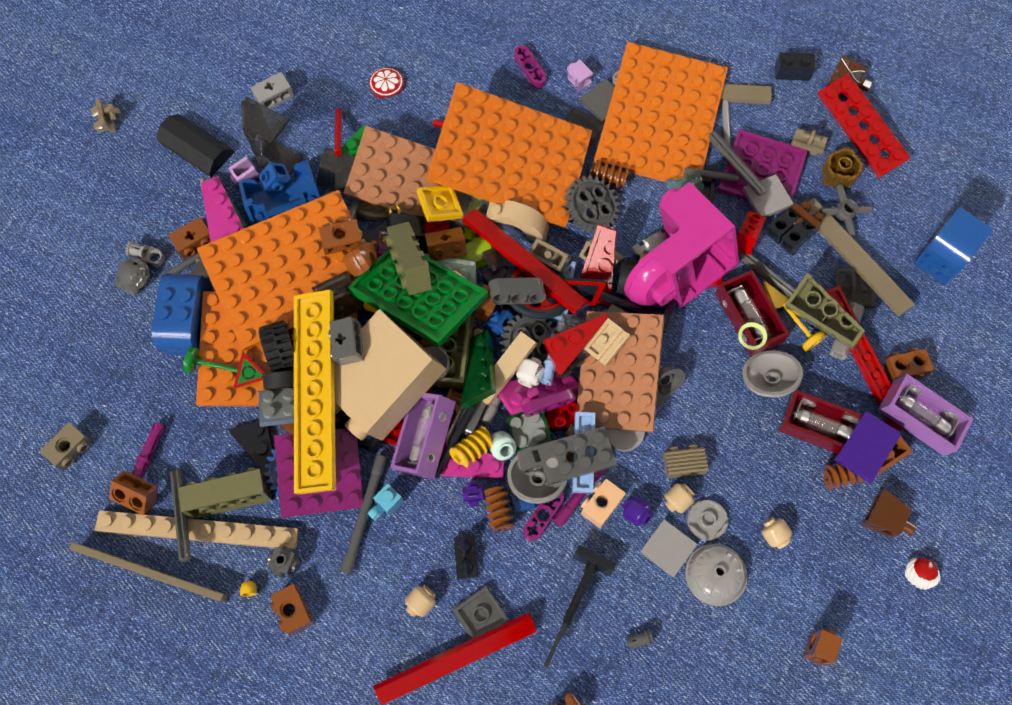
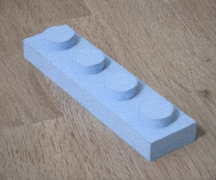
[572,412,595,494]

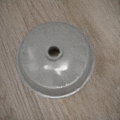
[685,544,747,606]

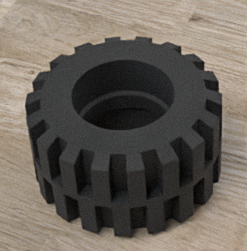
[259,320,294,372]

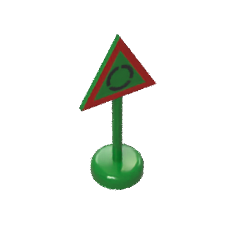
[183,346,265,389]

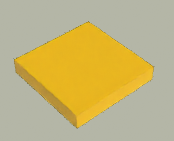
[416,186,463,222]

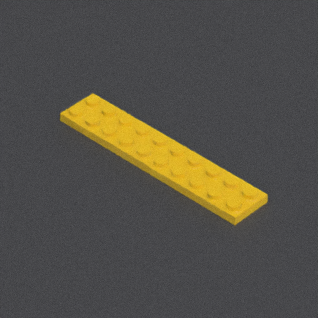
[294,290,336,495]

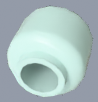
[490,431,516,461]

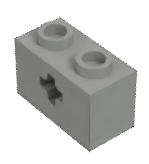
[250,72,294,112]

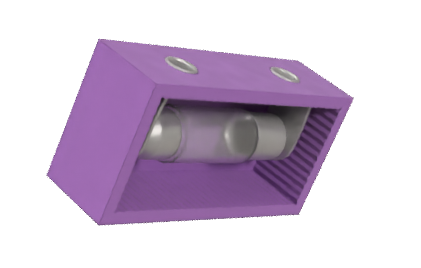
[878,374,973,456]
[390,393,456,479]

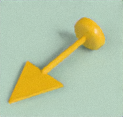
[763,281,827,352]

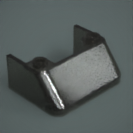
[241,97,303,175]

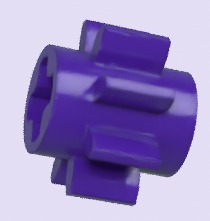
[462,481,484,507]

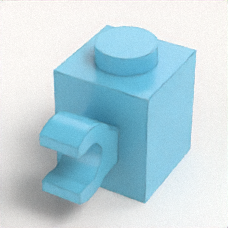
[368,483,404,521]

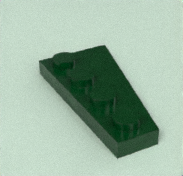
[460,330,496,409]

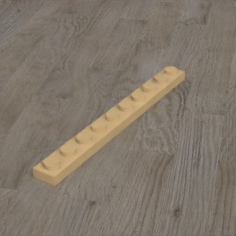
[94,511,299,550]

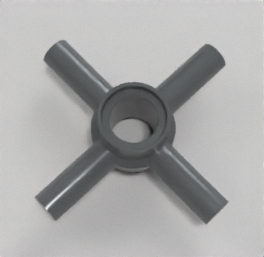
[819,184,872,237]

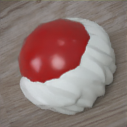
[905,557,940,590]

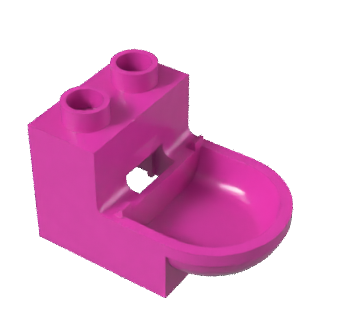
[624,182,739,309]

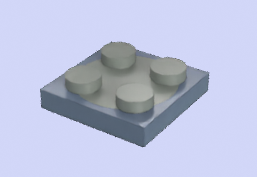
[258,387,294,427]

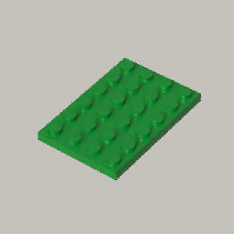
[347,247,488,347]

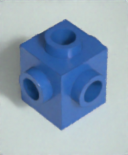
[259,162,291,192]
[485,310,514,337]

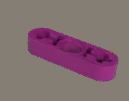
[514,45,546,88]
[522,389,576,417]
[523,492,564,542]

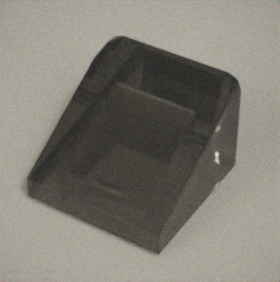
[482,248,508,271]

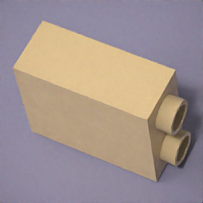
[334,309,446,441]

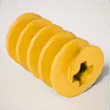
[449,426,493,468]

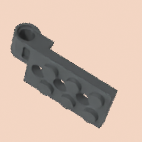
[517,426,617,486]

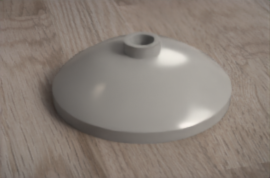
[742,350,803,398]
[507,456,568,504]

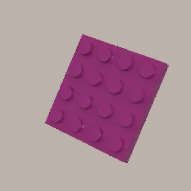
[718,129,808,212]
[274,428,363,518]

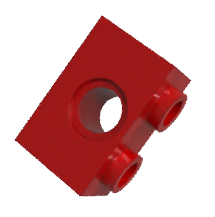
[737,210,766,255]

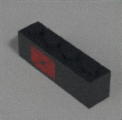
[387,213,464,245]

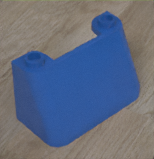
[239,160,320,225]

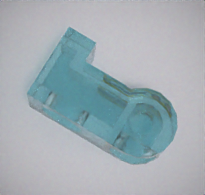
[666,172,704,192]

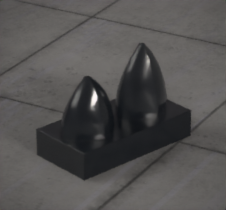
[454,535,478,580]

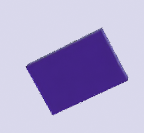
[834,411,902,484]

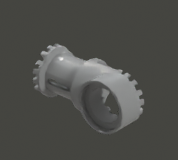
[125,240,165,267]

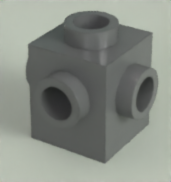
[267,546,300,578]

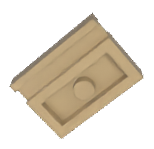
[583,318,631,367]

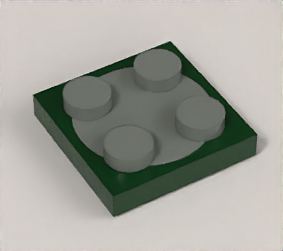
[506,412,554,455]

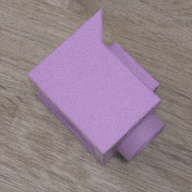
[567,60,593,93]
[228,156,260,185]

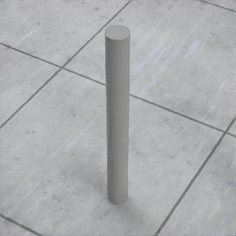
[722,100,731,147]

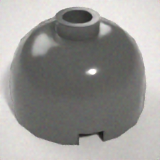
[632,229,669,258]

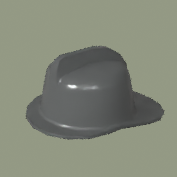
[656,365,685,406]

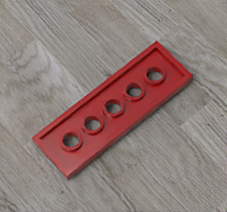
[817,73,911,179]

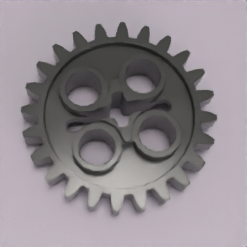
[564,175,620,235]
[500,314,557,367]

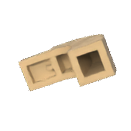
[486,200,550,242]

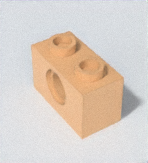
[581,479,626,529]

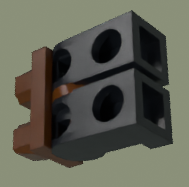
[766,200,824,256]

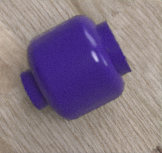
[622,496,653,527]

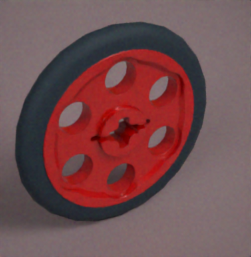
[503,262,567,320]

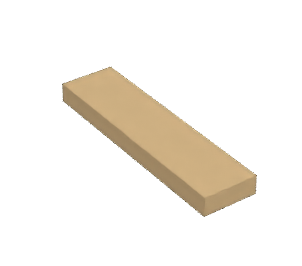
[482,332,537,406]

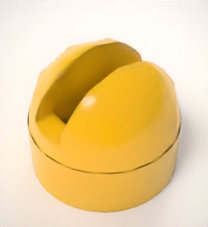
[240,580,257,597]

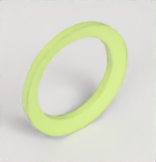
[738,322,767,350]

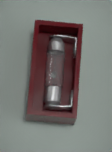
[715,270,790,357]
[778,390,862,454]

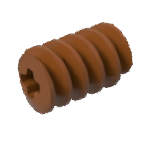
[590,159,629,190]
[823,463,864,491]
[483,486,515,532]

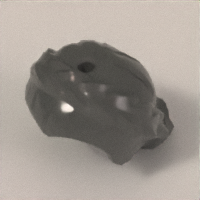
[114,257,150,295]

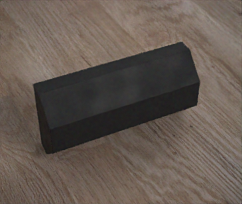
[156,114,234,177]

